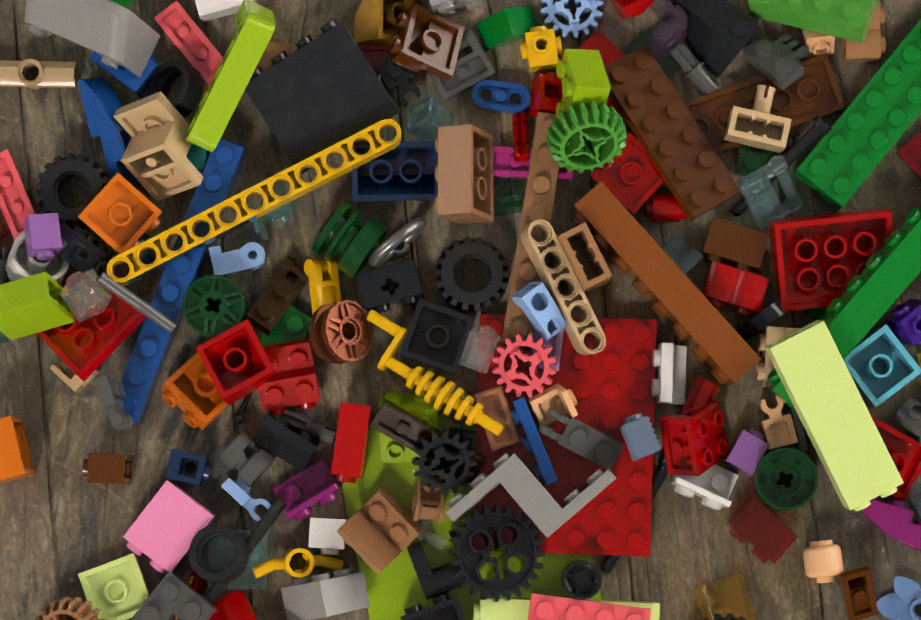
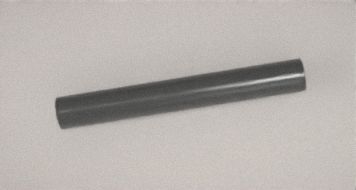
[97,272,177,333]

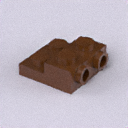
[389,3,465,81]

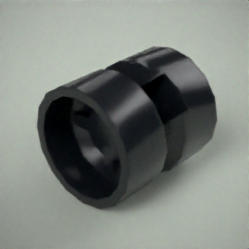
[561,560,602,600]

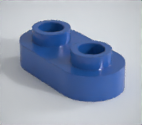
[472,80,530,114]

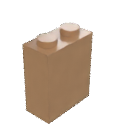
[557,222,612,295]

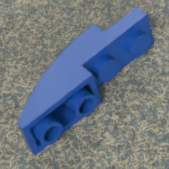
[78,77,141,189]

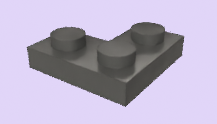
[132,571,217,620]

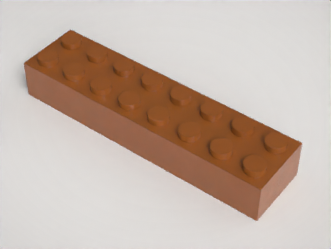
[572,181,761,386]

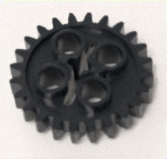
[447,504,545,602]

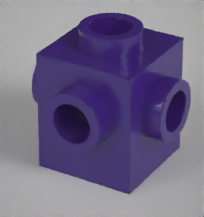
[885,299,921,346]

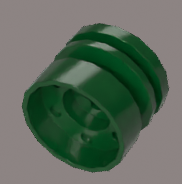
[312,200,388,279]
[183,275,249,339]
[753,447,818,511]

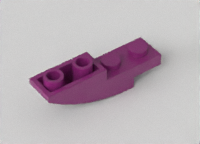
[859,496,921,551]

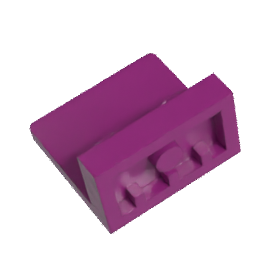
[273,458,342,521]

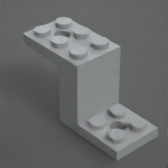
[446,453,616,538]

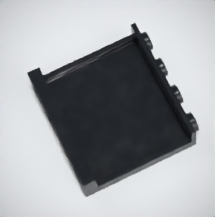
[245,19,401,174]

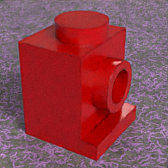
[528,72,563,117]

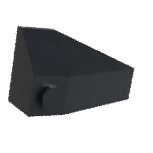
[659,0,760,78]

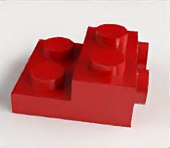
[258,338,321,414]

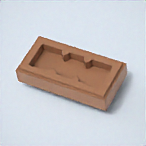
[474,385,520,452]

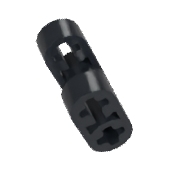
[407,526,482,600]

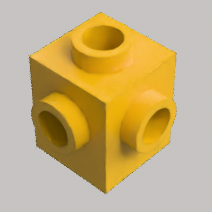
[519,26,562,73]

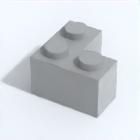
[281,568,370,620]

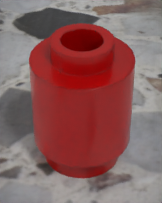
[645,193,688,222]

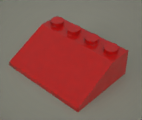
[768,207,899,312]

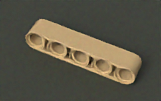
[520,219,606,355]

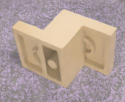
[113,91,204,201]

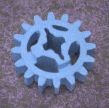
[540,0,604,40]

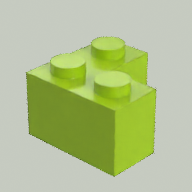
[556,49,611,118]

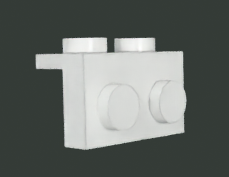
[651,343,687,405]

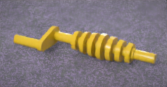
[366,309,504,436]

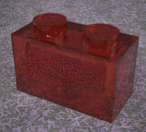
[726,497,798,564]

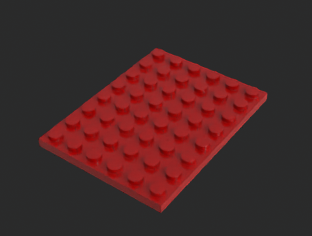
[472,314,657,557]

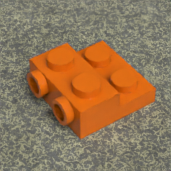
[77,172,162,255]
[161,352,229,431]

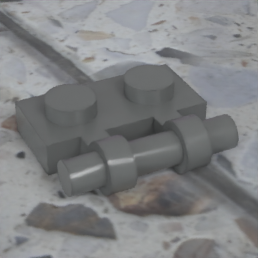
[94,375,133,430]

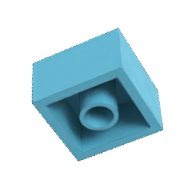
[844,324,921,409]

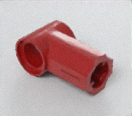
[678,377,720,415]

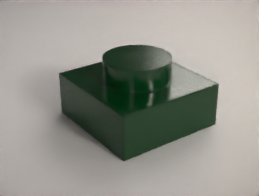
[733,145,770,180]

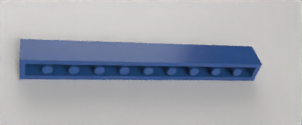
[120,139,247,425]

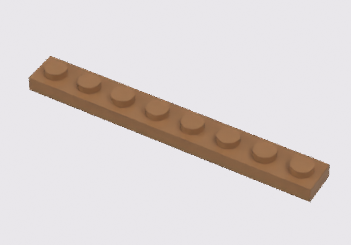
[501,112,559,349]

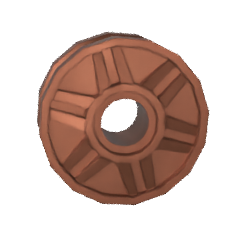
[309,300,374,365]

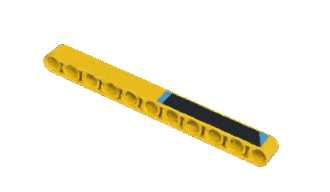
[107,119,402,285]

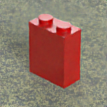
[331,402,373,484]

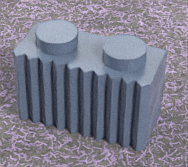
[620,412,662,462]

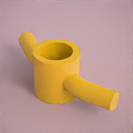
[251,547,344,579]

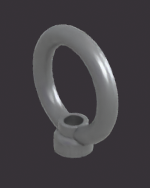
[369,217,427,266]

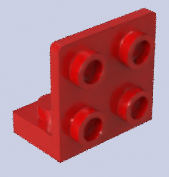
[659,400,728,476]

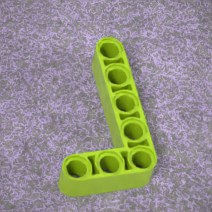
[185,0,276,152]

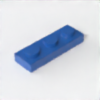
[510,397,558,485]

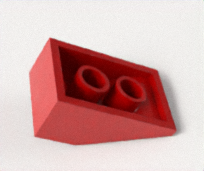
[871,416,921,502]

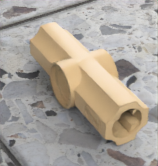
[0,58,78,90]

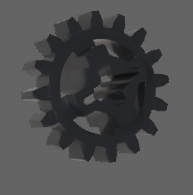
[411,428,477,495]

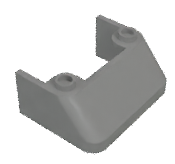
[24,0,160,77]

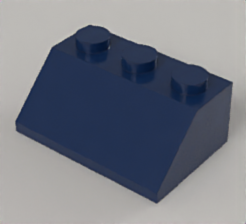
[351,141,438,202]

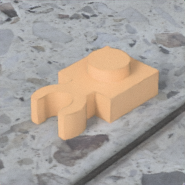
[760,396,798,450]

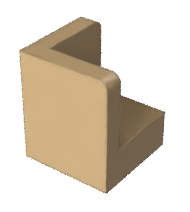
[50,360,99,393]

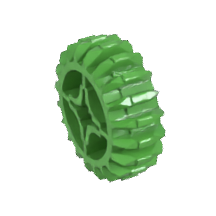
[546,100,627,174]

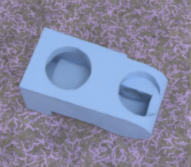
[208,242,266,277]
[511,281,566,341]

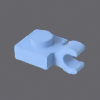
[221,477,271,521]

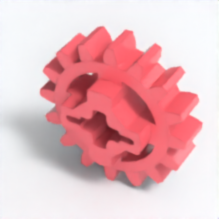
[492,332,557,398]

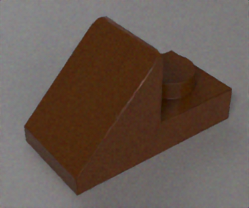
[835,566,878,620]

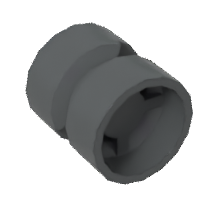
[219,431,275,487]

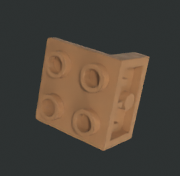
[337,487,424,574]

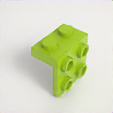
[378,391,439,463]

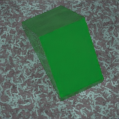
[476,5,538,52]

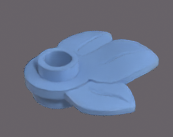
[876,576,921,620]

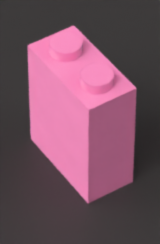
[123,480,217,574]

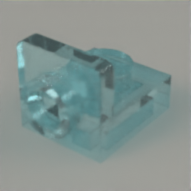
[253,202,295,240]

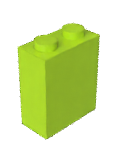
[0,272,75,340]

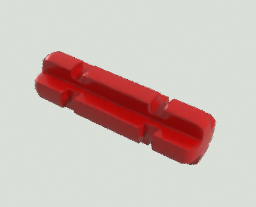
[512,112,530,162]

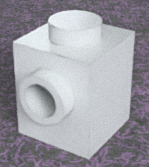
[308,517,347,555]

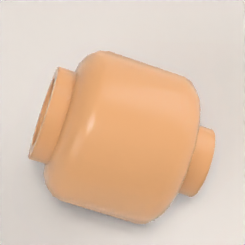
[803,540,844,583]

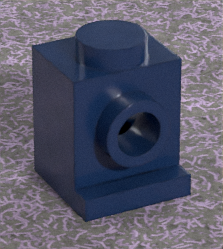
[165,449,213,486]

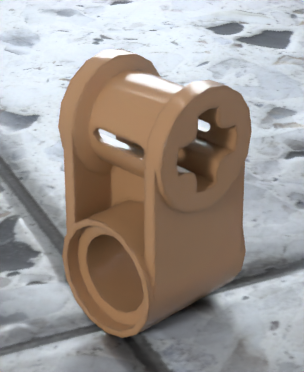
[411,474,445,524]

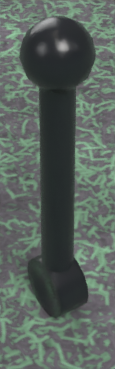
[233,392,253,425]

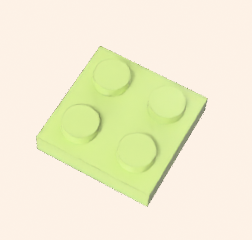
[78,553,150,620]

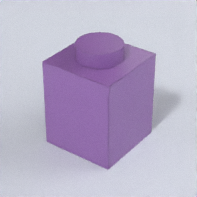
[23,213,62,260]
[723,428,769,476]

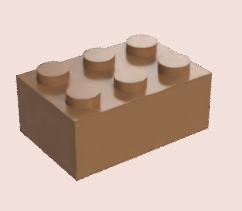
[435,124,494,225]

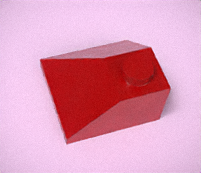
[195,319,276,405]

